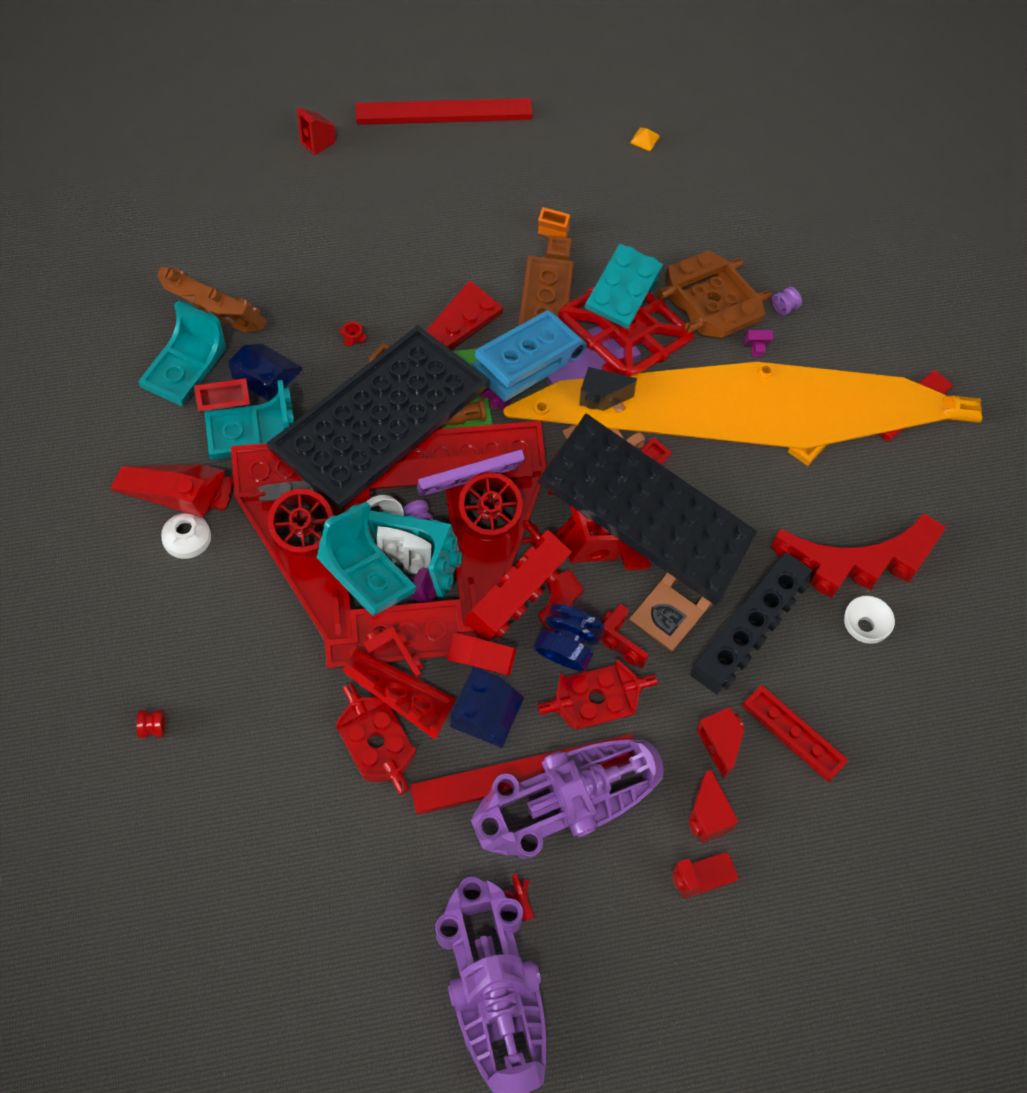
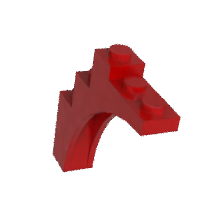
[771,513,946,598]

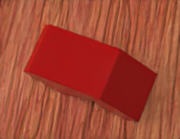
[447,633,517,676]

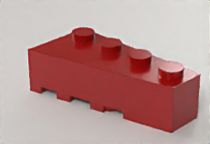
[464,530,572,641]

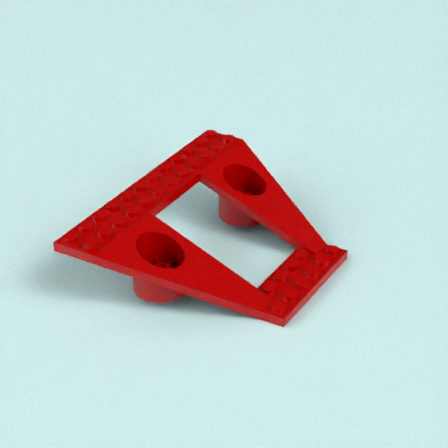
[231,421,546,669]

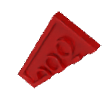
[426,280,504,350]
[343,648,456,740]

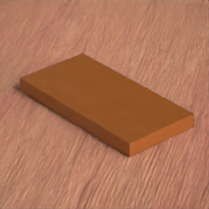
[518,256,574,326]

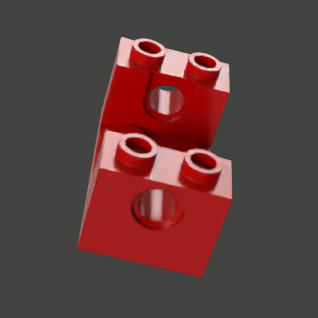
[542,450,628,563]

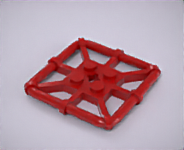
[558,287,694,377]

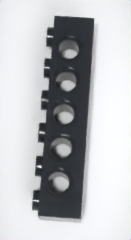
[690,552,812,695]

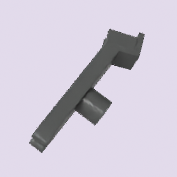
[258,480,319,502]

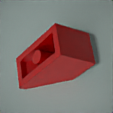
[297,107,336,155]
[696,707,744,779]
[689,770,739,844]

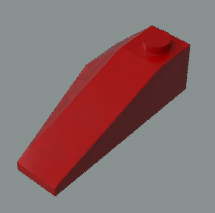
[110,464,225,518]

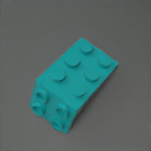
[585,244,663,329]
[138,301,226,407]
[204,380,294,460]
[316,502,416,617]
[368,511,462,598]

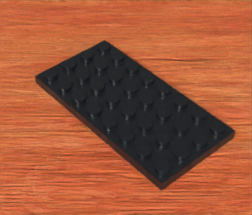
[267,325,490,510]
[537,413,757,606]

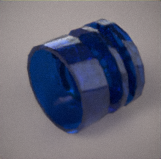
[533,603,605,672]

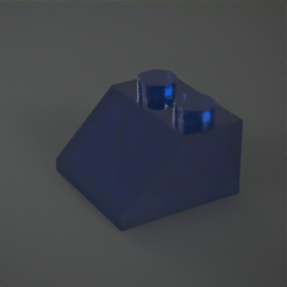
[228,344,302,402]
[450,666,524,748]

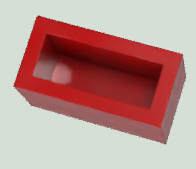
[194,378,251,414]

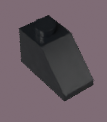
[579,367,637,411]

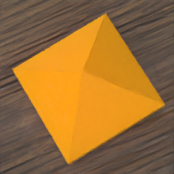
[631,127,660,152]

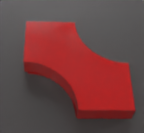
[538,569,584,639]

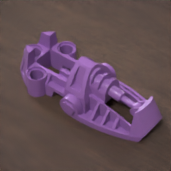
[471,740,664,860]
[435,877,546,1093]

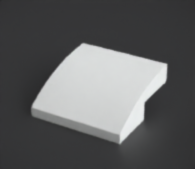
[377,526,431,576]

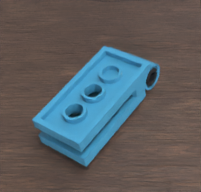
[472,310,587,402]

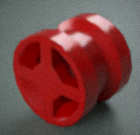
[137,709,166,738]

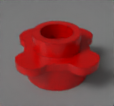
[339,321,367,346]

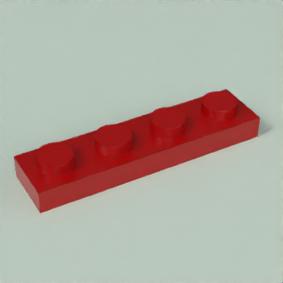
[742,684,849,783]

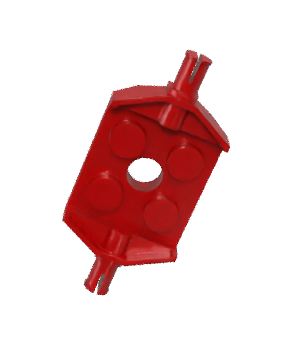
[537,660,658,730]
[335,683,416,796]

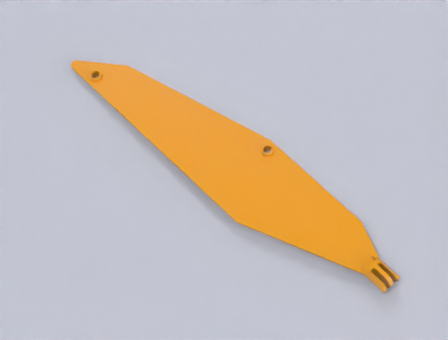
[503,362,982,449]

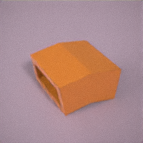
[538,207,570,238]

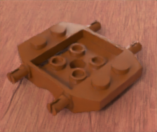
[657,250,772,338]
[157,266,267,333]

